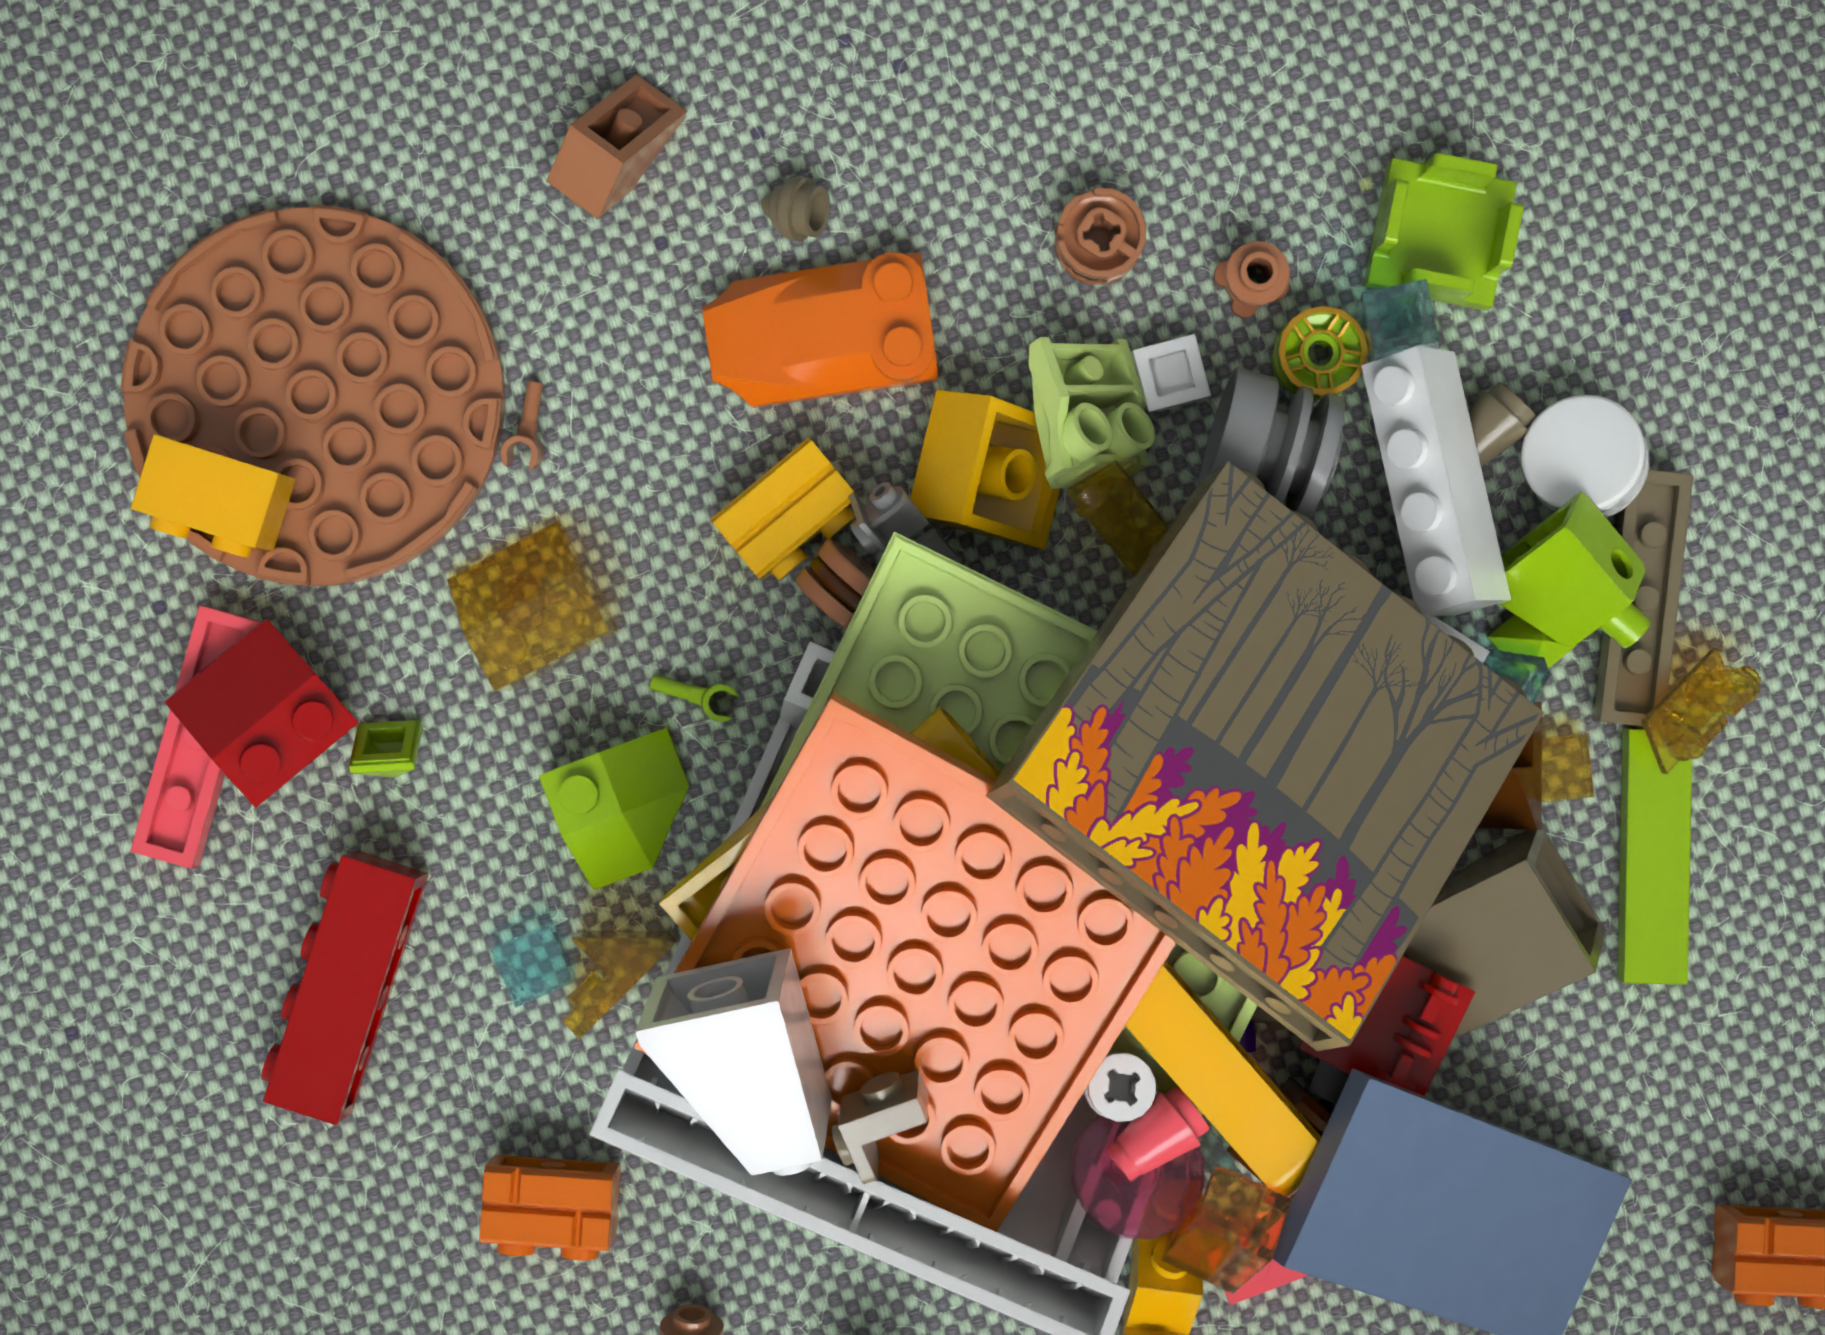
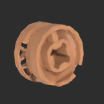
[1054,188,1146,285]

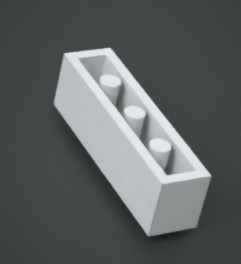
[1361,345,1511,616]

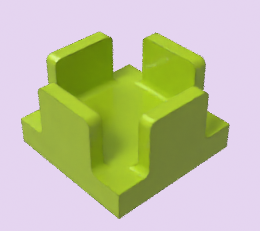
[1363,153,1524,311]

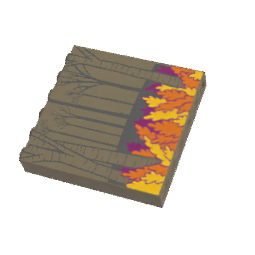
[985,461,1544,1051]

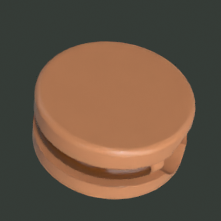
[796,539,876,630]

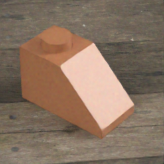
[546,74,687,219]

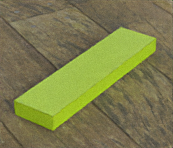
[1617,729,1693,985]

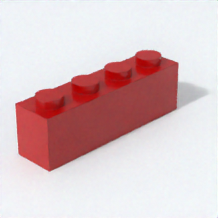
[261,850,429,1125]

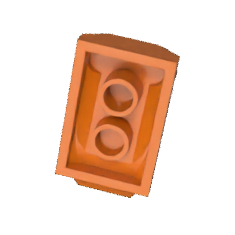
[702,252,939,408]

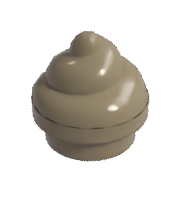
[761,176,830,242]

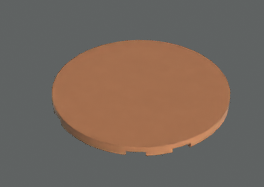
[120,205,505,587]

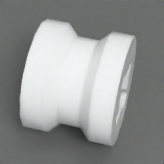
[1084,1052,1156,1122]

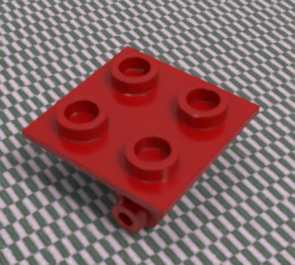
[1299,956,1475,1096]

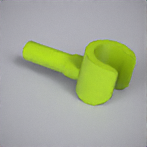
[650,674,739,722]

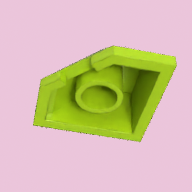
[538,727,690,890]

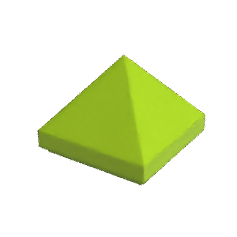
[1486,614,1577,685]
[349,720,423,778]

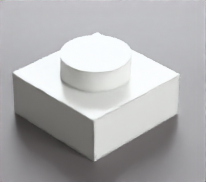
[1131,334,1211,415]

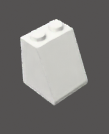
[635,948,832,1176]

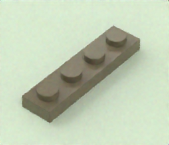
[1593,470,1693,729]

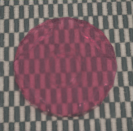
[1070,1115,1204,1240]

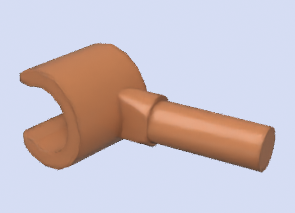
[500,381,545,471]

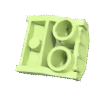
[1028,337,1155,489]

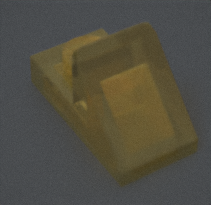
[562,930,677,1039]

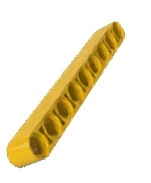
[910,707,1321,1202]

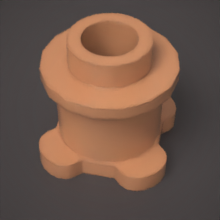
[1213,241,1290,319]

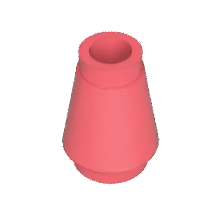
[1106,1086,1210,1182]

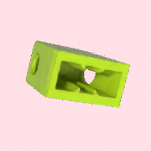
[1499,491,1651,648]

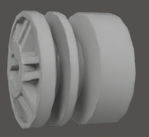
[1197,367,1345,519]

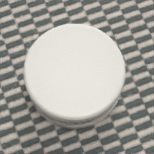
[1521,395,1649,518]

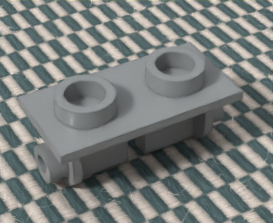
[848,482,962,564]

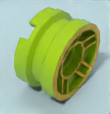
[1271,306,1368,402]

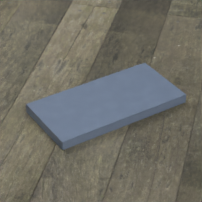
[1268,1068,1632,1335]

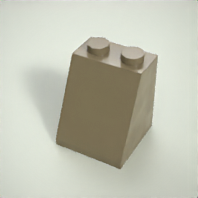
[1403,826,1606,1038]

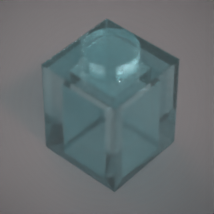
[1357,279,1440,363]

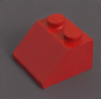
[164,618,358,808]

